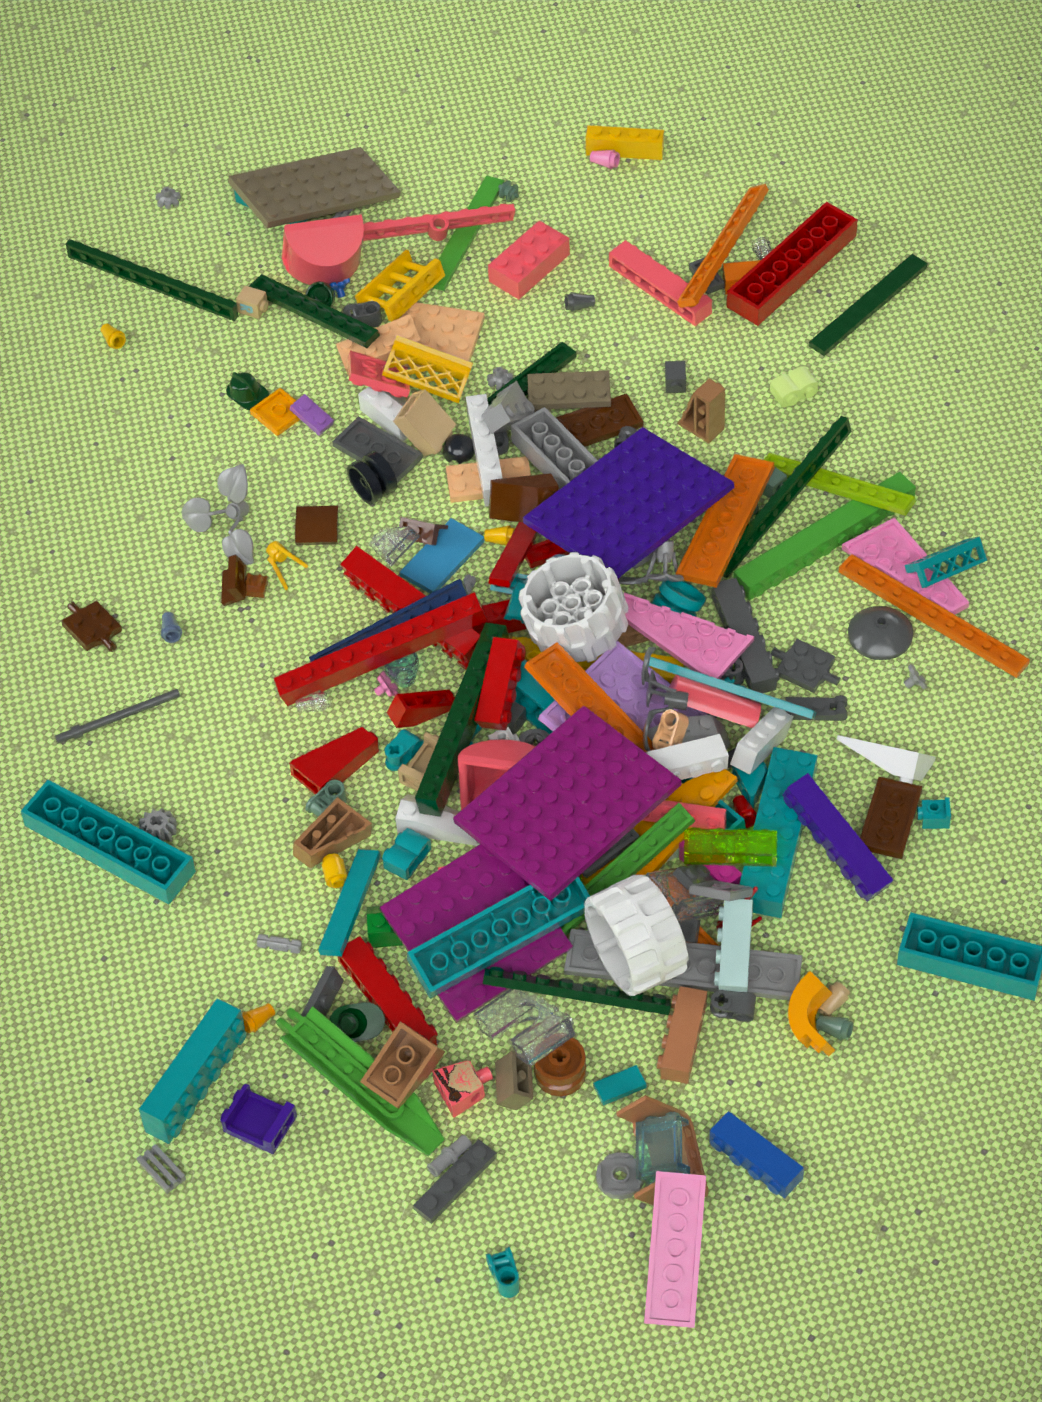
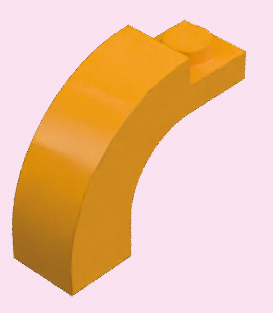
[788,971,835,1056]

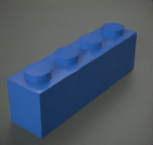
[709,1111,804,1199]

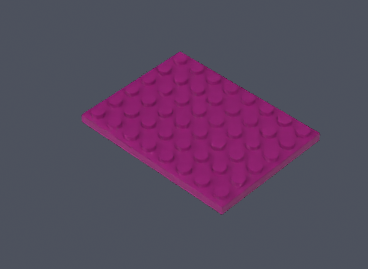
[453,706,682,901]

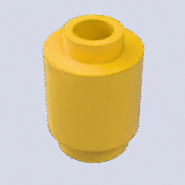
[321,853,348,888]

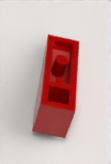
[386,689,455,728]

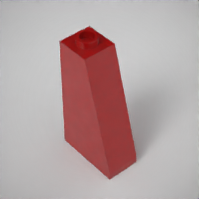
[289,727,379,794]

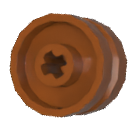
[533,1034,586,1097]

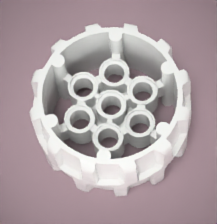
[519,552,629,662]
[584,875,689,996]

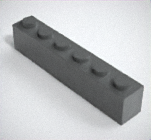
[711,578,780,693]

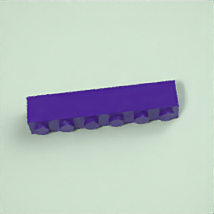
[782,773,893,902]

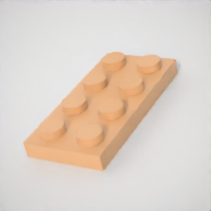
[336,314,422,374]
[446,456,531,503]

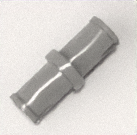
[427,1135,472,1177]

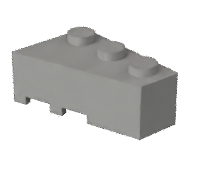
[482,381,535,434]

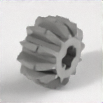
[139,808,177,841]

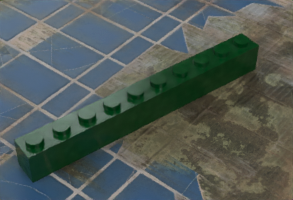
[415,622,509,817]

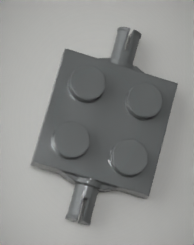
[771,639,841,693]

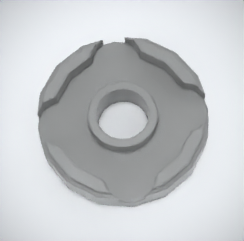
[596,1152,645,1200]

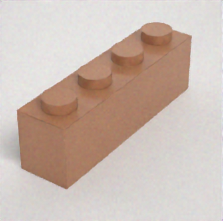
[657,986,707,1084]

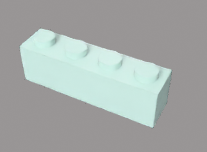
[714,899,753,992]

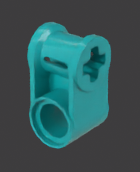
[385,729,424,771]
[485,1247,520,1298]

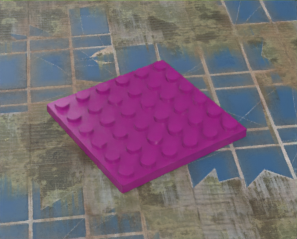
[379,844,573,1023]

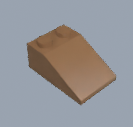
[360,1022,445,1109]

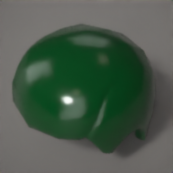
[305,281,335,307]

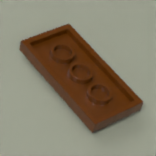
[556,393,644,447]
[860,777,923,859]

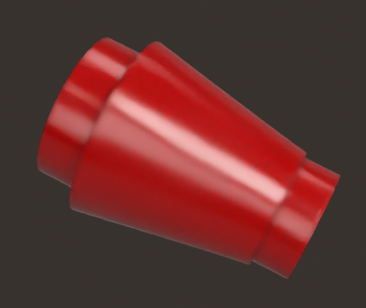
[732,795,757,828]

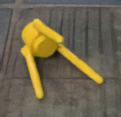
[266,541,308,590]

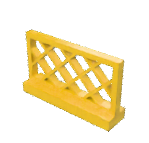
[382,335,473,403]

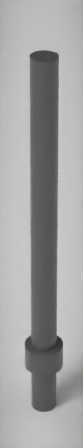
[55,689,180,744]

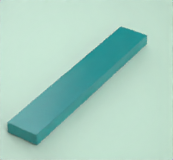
[318,849,381,957]

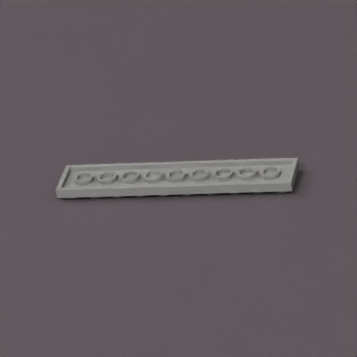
[564,929,802,1001]

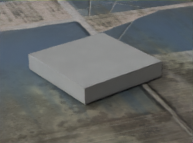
[689,880,753,901]

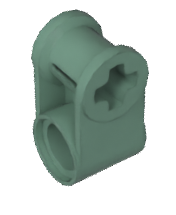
[305,780,347,817]

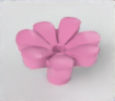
[374,671,398,697]

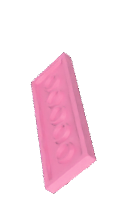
[644,1171,706,1328]

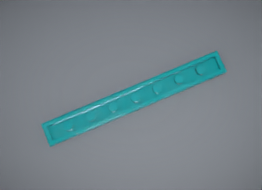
[649,656,817,719]

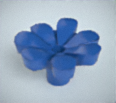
[329,278,350,298]

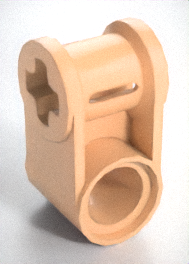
[652,709,689,749]

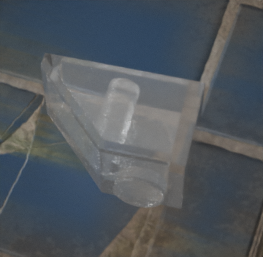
[368,526,421,566]

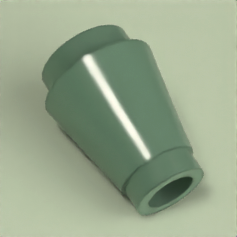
[816,1015,853,1041]

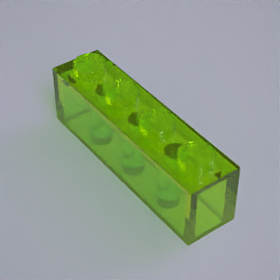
[684,828,777,867]

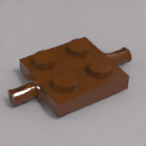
[61,600,122,652]

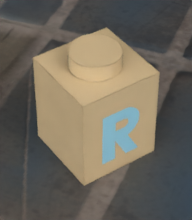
[236,286,269,319]

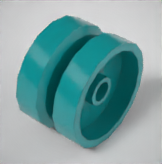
[651,580,706,617]

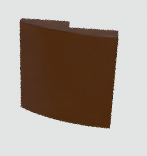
[295,505,338,545]

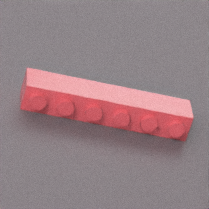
[609,240,712,326]

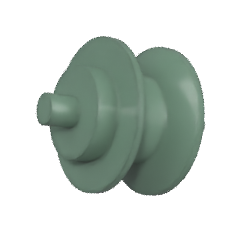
[498,180,519,202]

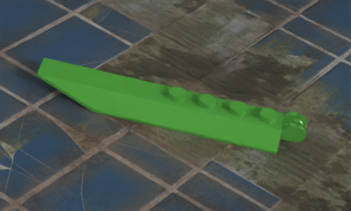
[276,1006,445,1157]

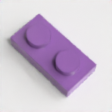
[290,394,334,436]

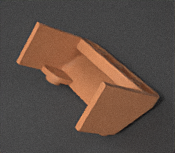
[616,1095,709,1205]

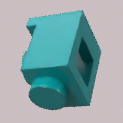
[917,797,951,829]

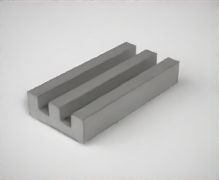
[137,1144,186,1194]

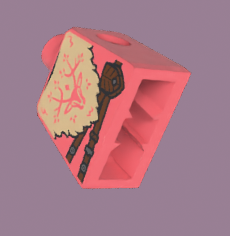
[432,1061,493,1118]

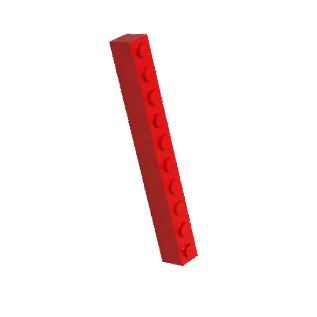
[274,592,488,706]

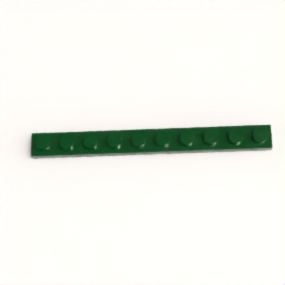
[65,239,239,322]
[723,415,852,578]

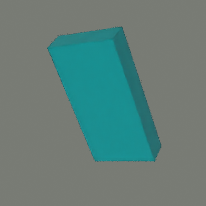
[593,1065,647,1106]

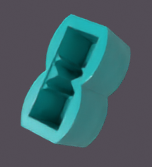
[382,828,431,880]

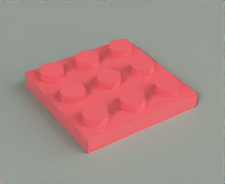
[348,350,410,398]

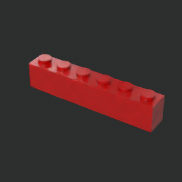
[337,936,438,1045]

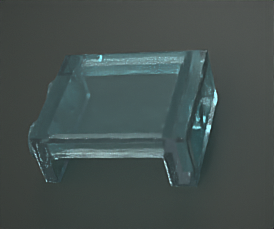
[636,1112,690,1185]

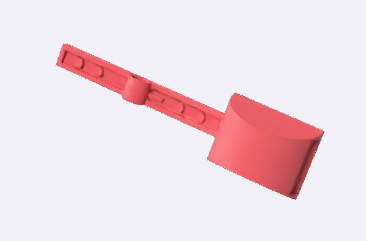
[282,204,515,285]
[458,740,726,832]

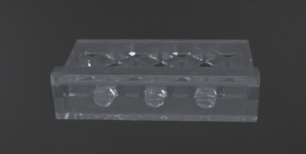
[646,868,724,922]

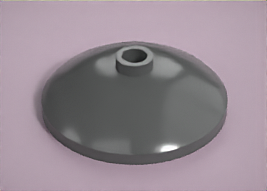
[848,606,913,660]

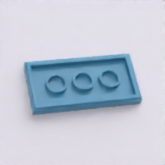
[399,518,485,594]

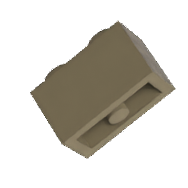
[495,1051,533,1111]

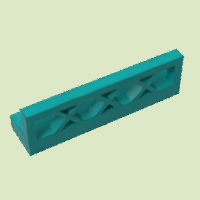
[904,536,987,588]

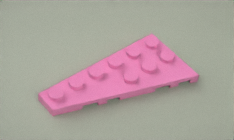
[842,518,969,615]
[623,593,754,679]

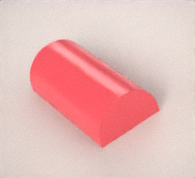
[669,675,761,728]

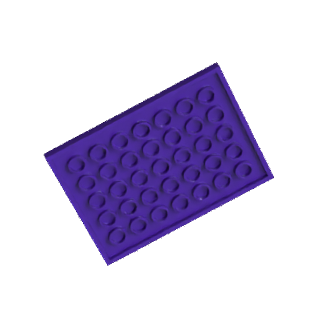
[523,427,734,579]

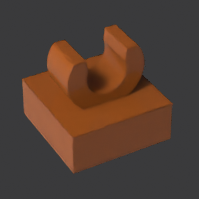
[246,573,268,598]

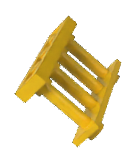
[355,250,445,322]

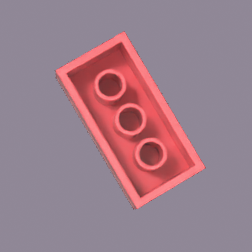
[488,220,570,300]

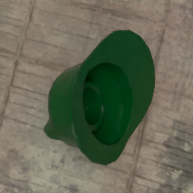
[226,372,269,410]
[329,1002,385,1042]

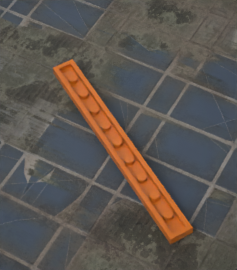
[677,184,769,308]
[839,554,1030,678]

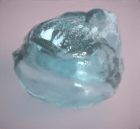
[384,652,419,688]

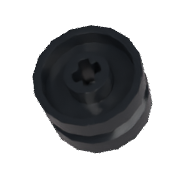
[347,451,398,505]

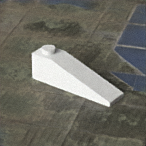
[837,735,936,784]
[396,794,479,846]

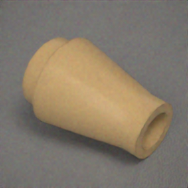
[818,982,850,1016]

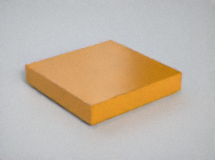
[250,388,300,436]

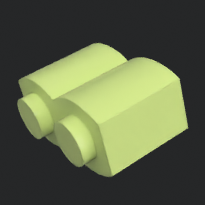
[770,366,818,408]

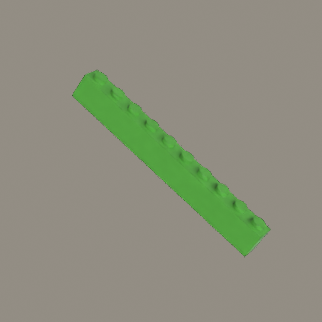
[733,472,916,601]

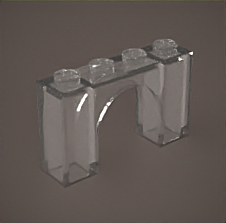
[474,989,576,1067]

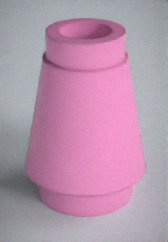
[590,150,620,169]

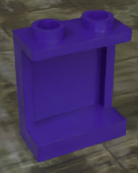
[220,1083,297,1154]

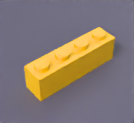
[586,125,664,160]

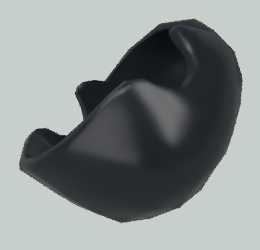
[443,434,475,464]

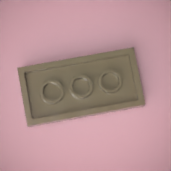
[528,370,611,410]

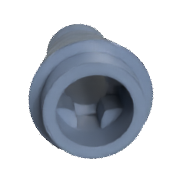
[161,612,182,643]

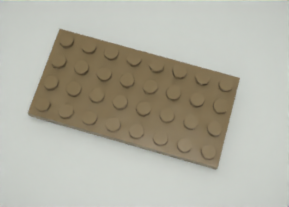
[228,147,401,229]

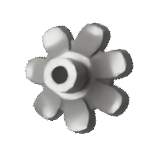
[155,187,181,209]
[487,367,514,390]
[904,664,928,690]

